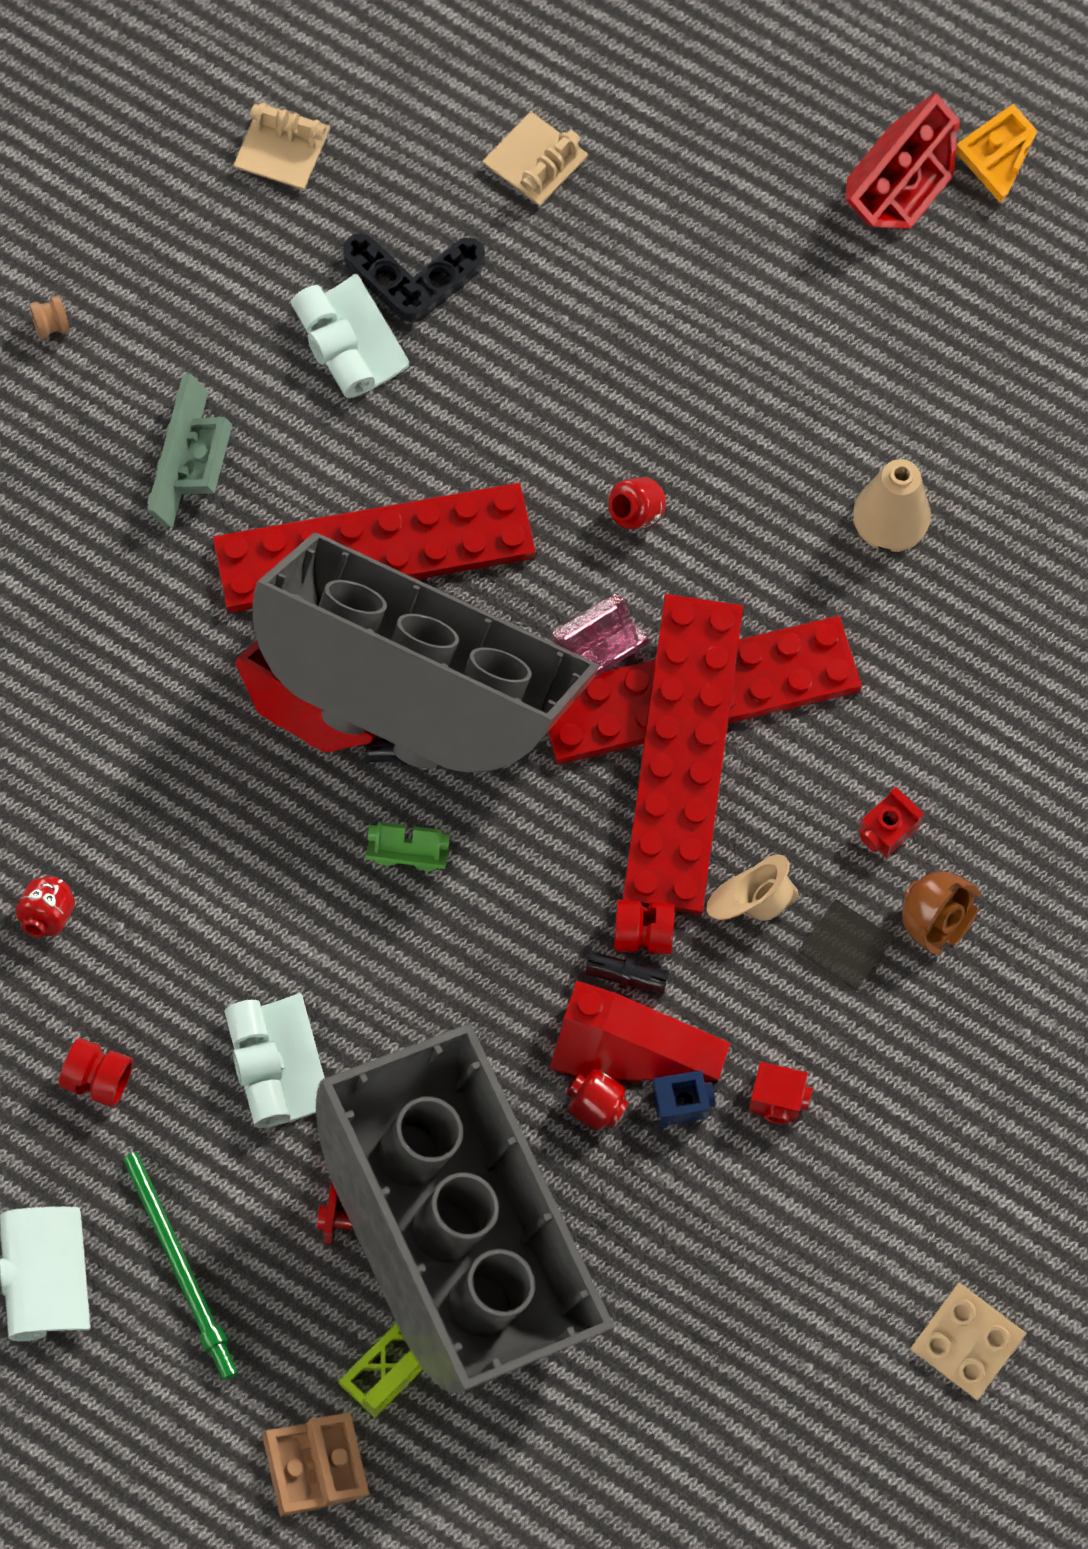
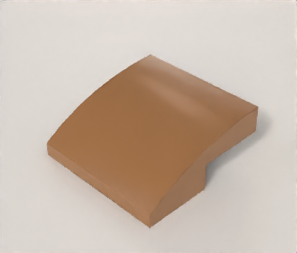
[262,1413,369,1517]

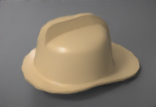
[706,854,799,921]

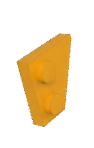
[956,104,1037,203]

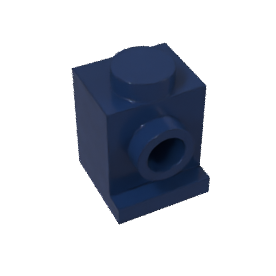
[652,1070,715,1129]

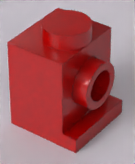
[858,786,924,858]

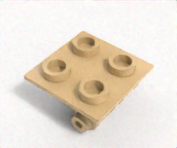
[233,103,331,190]
[482,111,588,206]
[910,1282,1027,1400]

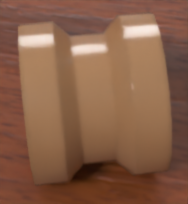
[29,295,70,341]

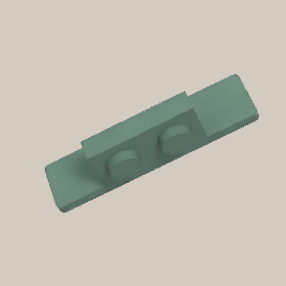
[147,374,233,528]

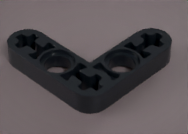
[343,233,485,323]

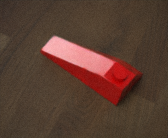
[550,981,730,1082]

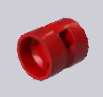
[614,899,675,955]
[59,1038,134,1108]

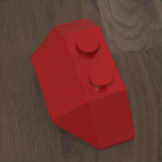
[846,93,960,229]
[235,640,377,753]

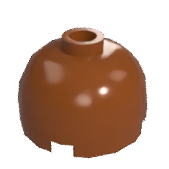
[902,871,981,954]

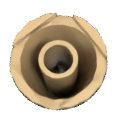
[853,459,931,552]

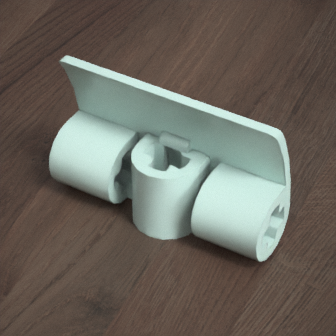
[291,274,409,398]
[224,993,325,1128]
[0,1207,90,1341]

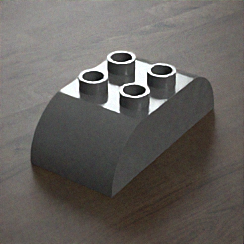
[253,532,600,772]
[316,1023,614,1394]

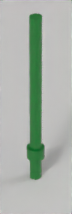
[123,1152,238,1381]

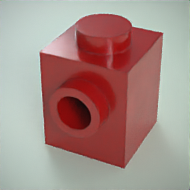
[748,1061,813,1124]

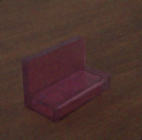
[551,593,650,677]

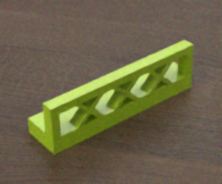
[339,1323,423,1418]

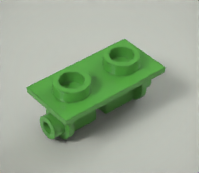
[365,822,450,871]

